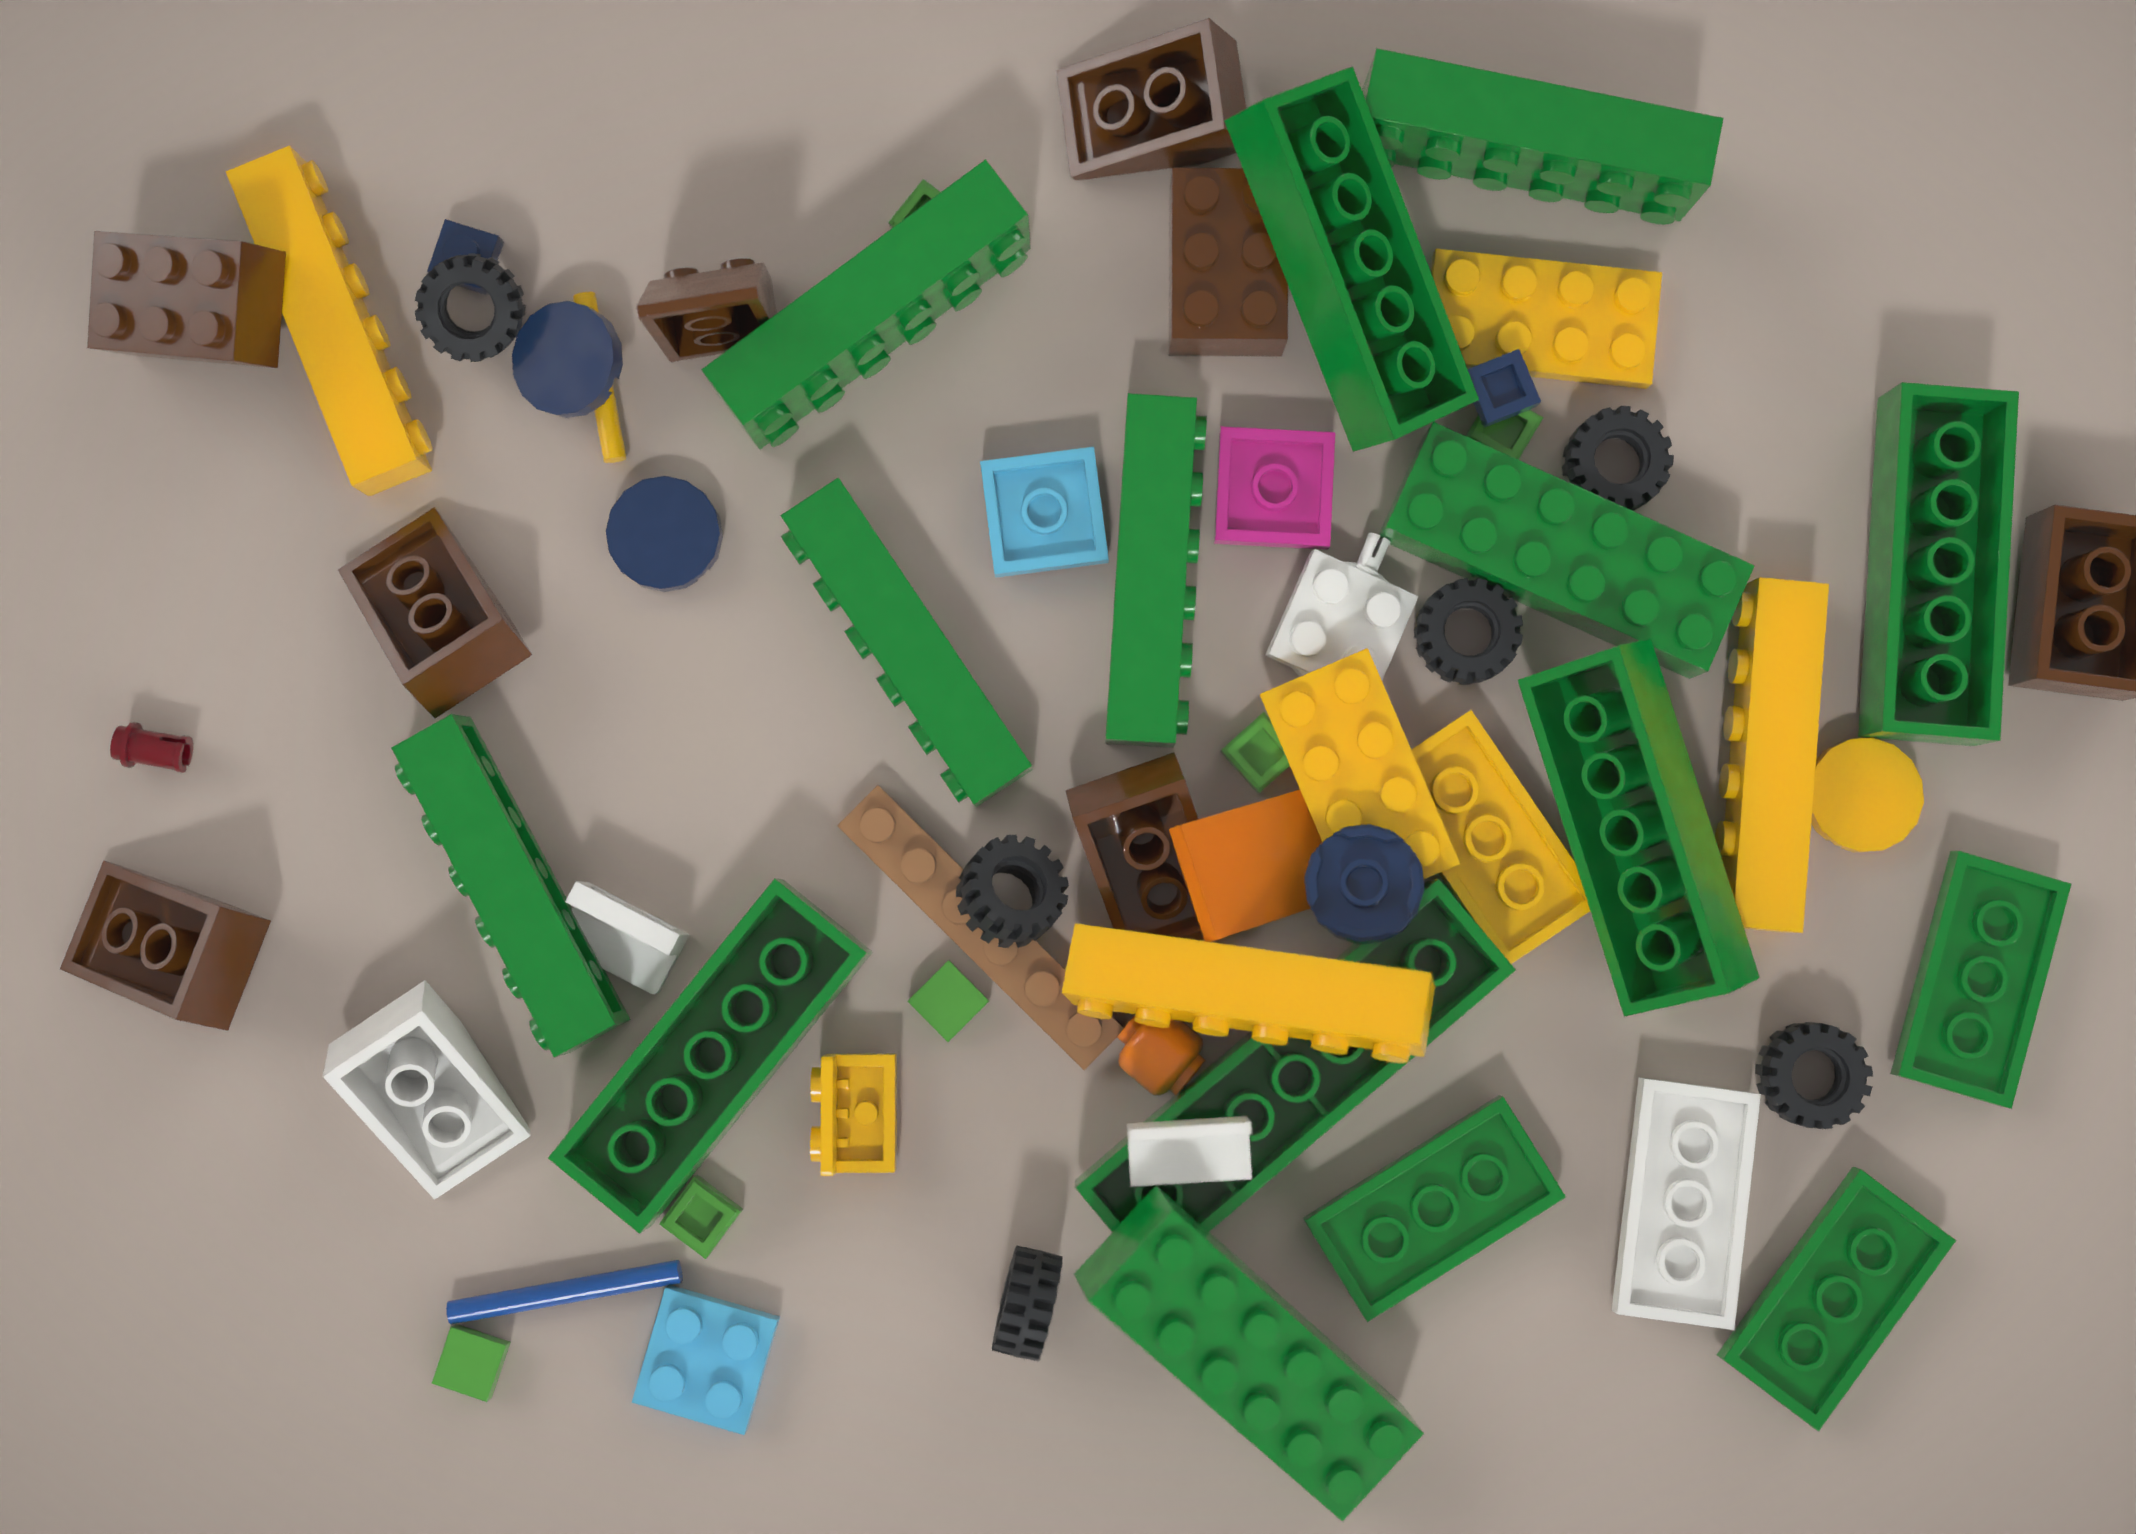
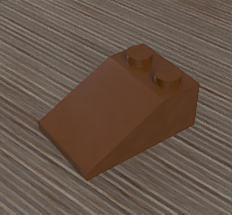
[1056,18,1246,181]
[637,258,777,362]
[338,507,532,719]
[1065,752,1204,941]
[60,860,271,1031]

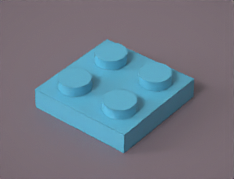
[980,447,1109,578]
[632,1285,780,1435]

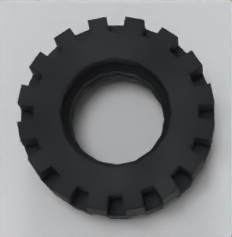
[415,253,526,362]
[1562,406,1674,511]
[1414,578,1523,685]
[956,835,1069,948]
[1755,1022,1873,1129]
[992,1245,1063,1362]

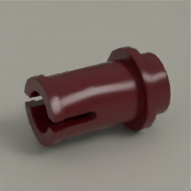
[110,722,193,773]

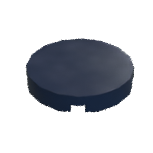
[512,301,623,418]
[606,476,723,592]
[1305,824,1424,945]

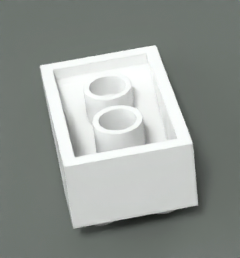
[323,980,531,1200]

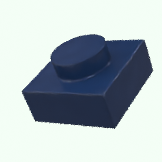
[427,219,504,295]
[1468,349,1541,428]

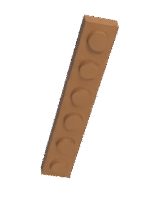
[837,785,1124,1070]

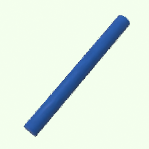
[446,1260,683,1325]

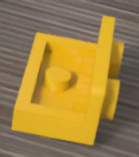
[810,1053,897,1176]

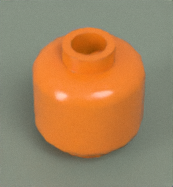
[1117,1016,1206,1096]

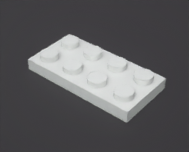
[1612,1077,1761,1330]

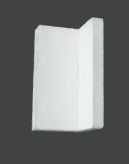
[565,881,690,994]
[1127,1116,1252,1187]

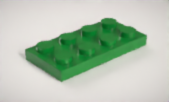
[1890,851,2072,1109]
[1303,1095,1566,1322]
[1716,1167,1956,1432]

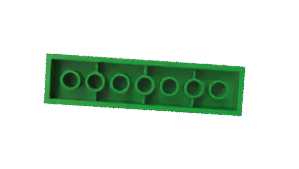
[1075,879,1516,1232]

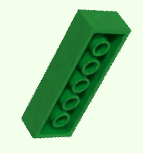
[1362,48,1724,225]
[1224,66,1479,452]
[701,159,1031,450]
[1858,382,2019,746]
[1379,422,1755,679]
[1517,638,1760,1017]
[548,878,873,1234]
[1074,1185,1424,1522]

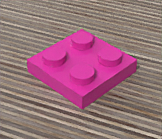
[1214,426,1335,550]

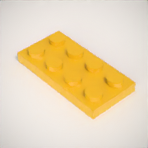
[1431,248,1662,389]
[1260,648,1460,879]
[1411,710,1590,964]

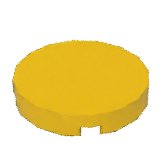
[1811,737,1924,853]

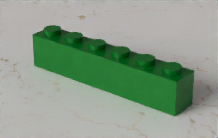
[1105,393,1207,748]
[780,477,1033,808]
[391,714,631,1058]

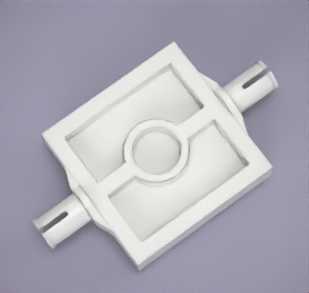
[1265,533,1419,680]

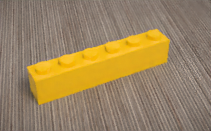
[225,145,432,497]
[1715,577,1829,933]
[1062,923,1435,1063]

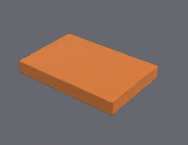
[1169,790,1323,942]

